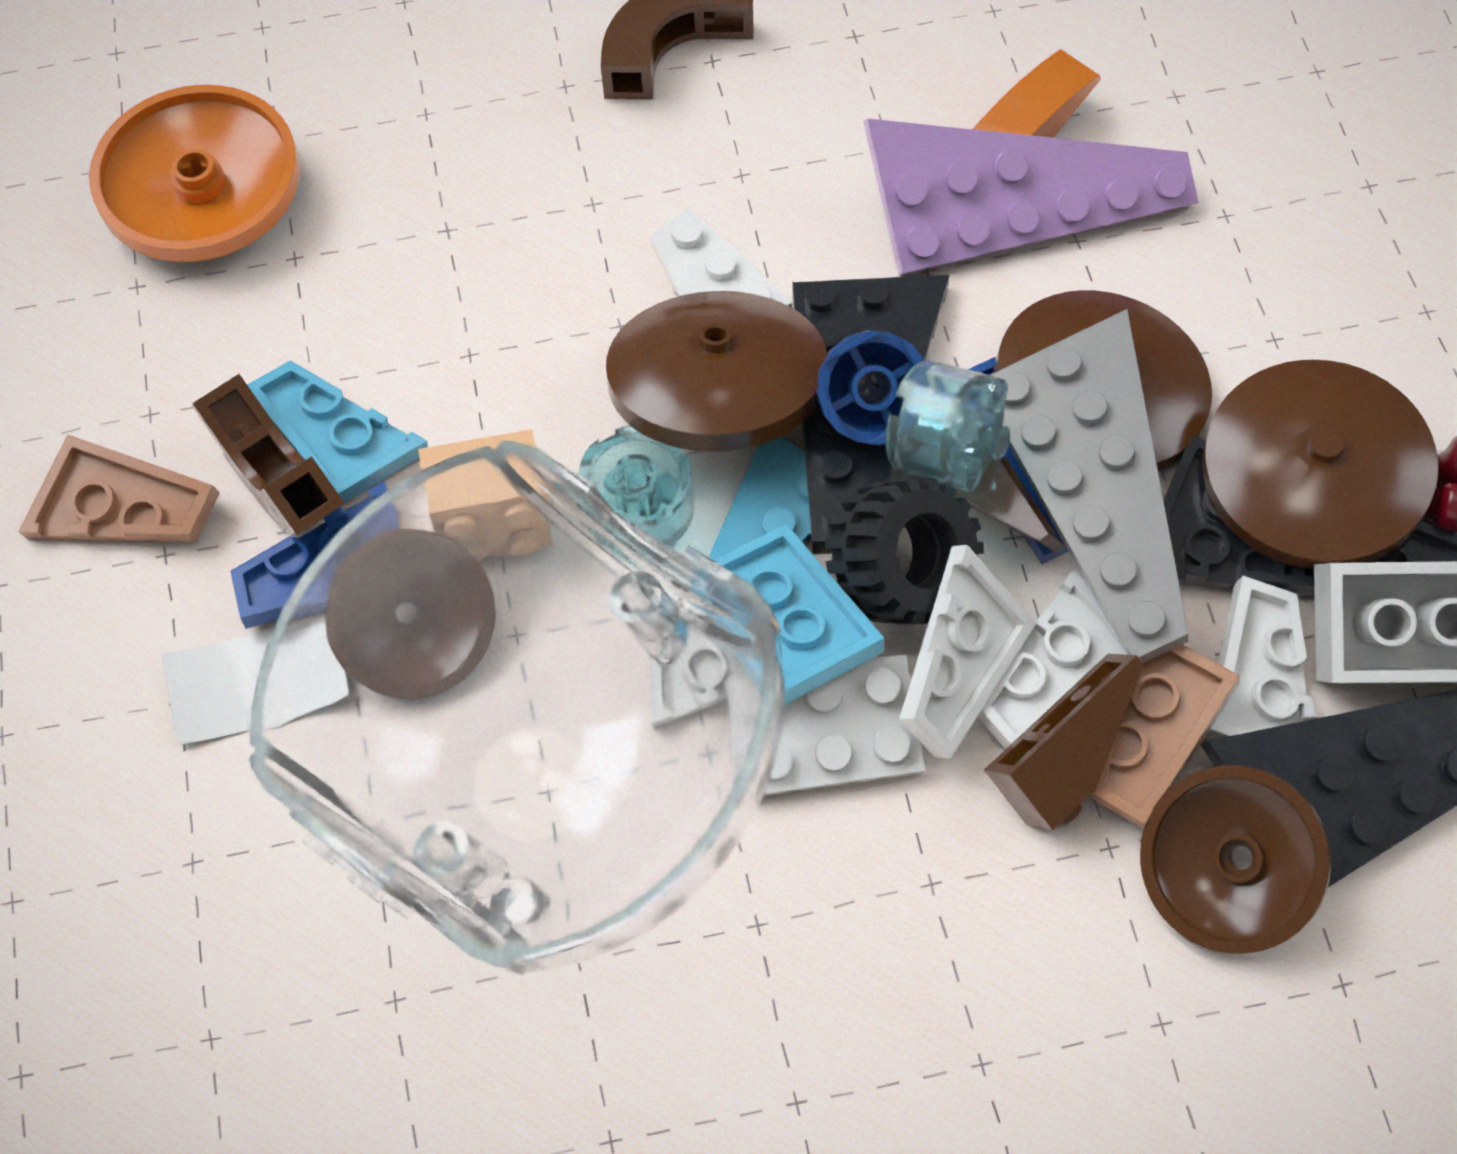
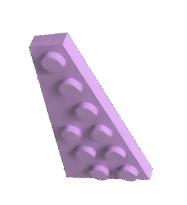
[863,118,1199,275]

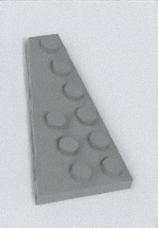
[976,309,1188,664]

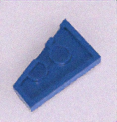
[230,481,397,629]

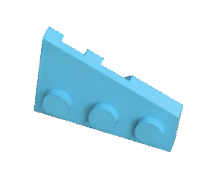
[247,360,428,503]

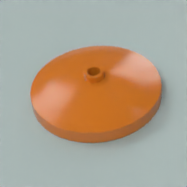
[89,85,300,262]

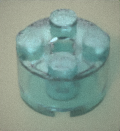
[886,360,1010,491]
[578,425,695,556]

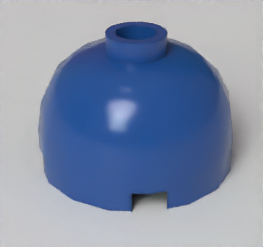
[816,330,932,445]

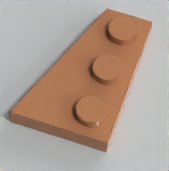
[18,434,220,542]
[1092,644,1240,830]

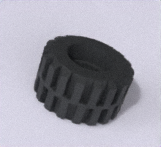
[825,478,984,625]

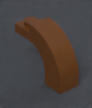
[600,0,754,99]
[191,374,345,537]

